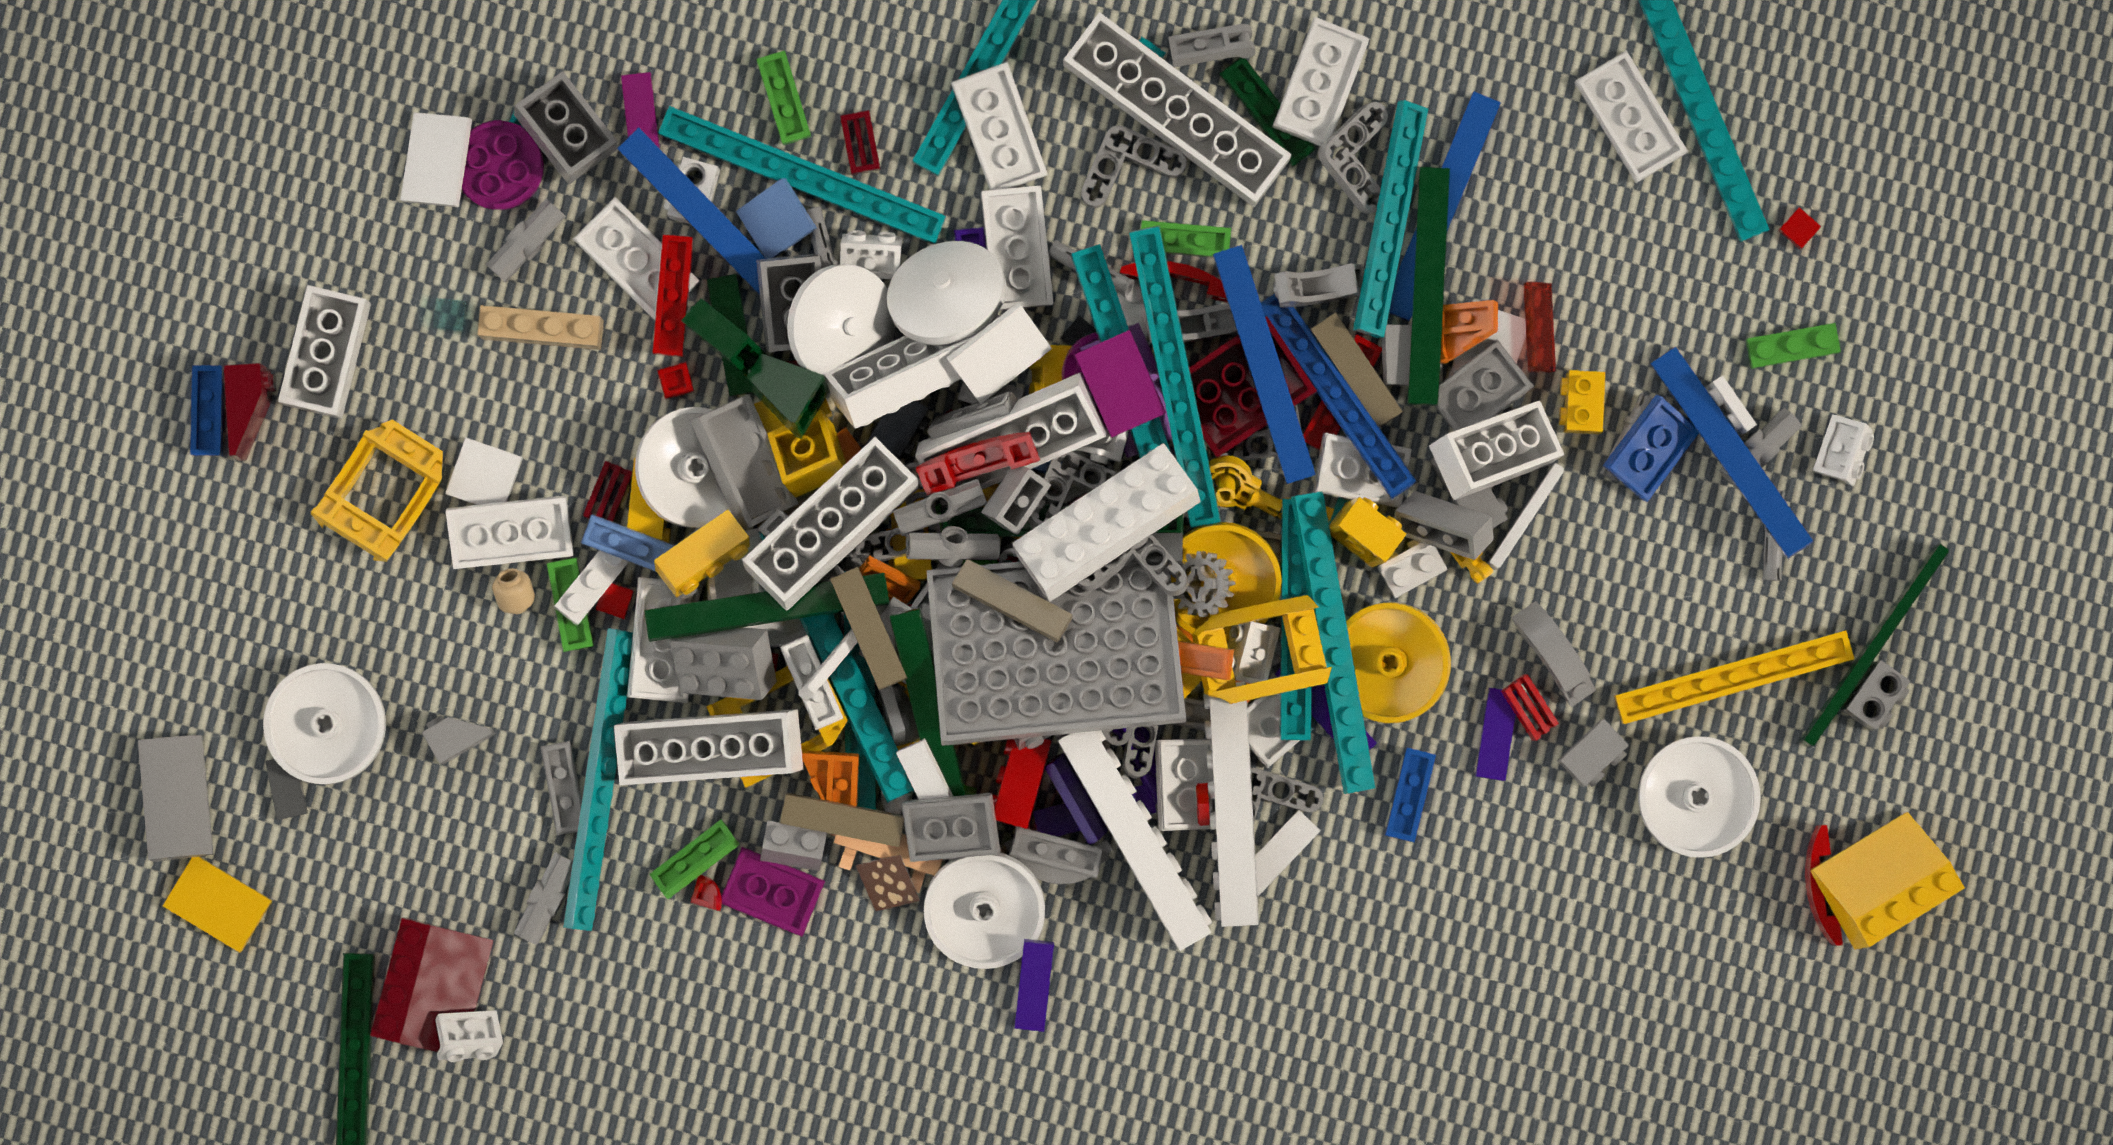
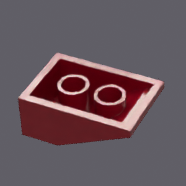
[224,363,276,461]

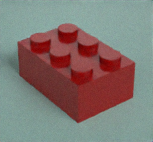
[992,739,1052,829]

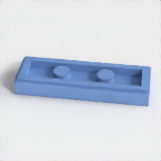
[581,514,675,571]

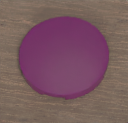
[462,120,544,210]

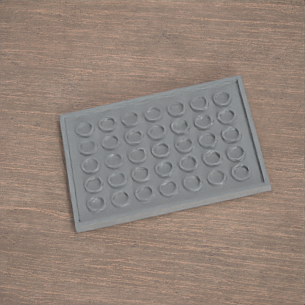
[926,555,1186,746]

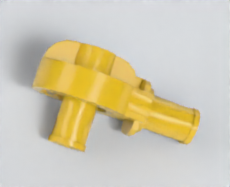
[1209,455,1282,517]

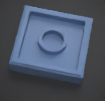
[736,178,817,259]

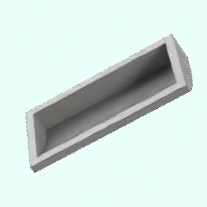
[690,394,799,529]
[138,735,214,862]

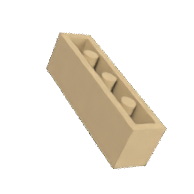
[477,305,604,350]

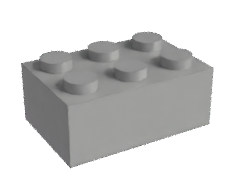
[514,71,618,185]
[756,253,821,352]
[670,627,777,700]

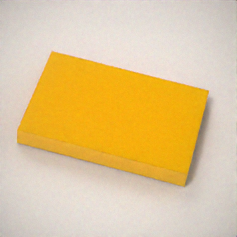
[163,856,273,953]

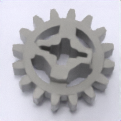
[1173,551,1235,617]

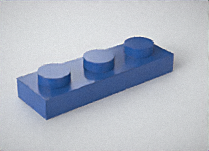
[190,365,224,456]
[1385,748,1436,843]

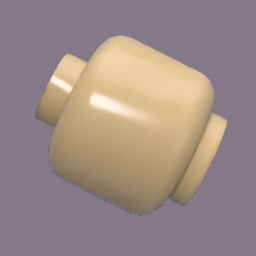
[492,568,535,614]

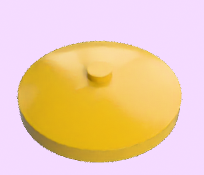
[1171,522,1282,641]
[1346,602,1451,723]

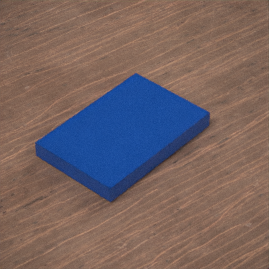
[1603,394,1699,502]

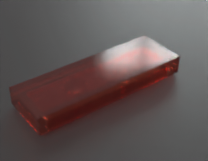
[1524,281,1556,373]

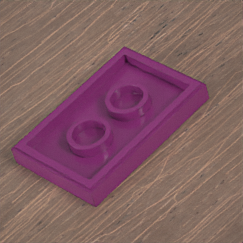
[1074,330,1166,438]
[721,847,826,937]

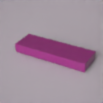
[621,72,660,165]

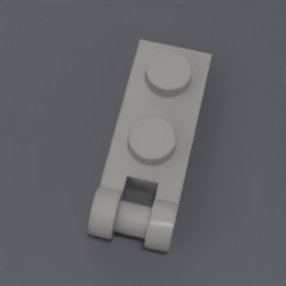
[1168,24,1256,67]

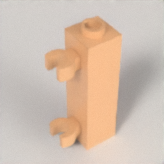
[830,833,943,893]

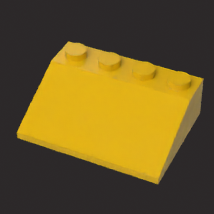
[1810,812,1965,950]

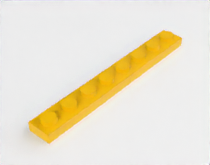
[1614,630,1855,725]

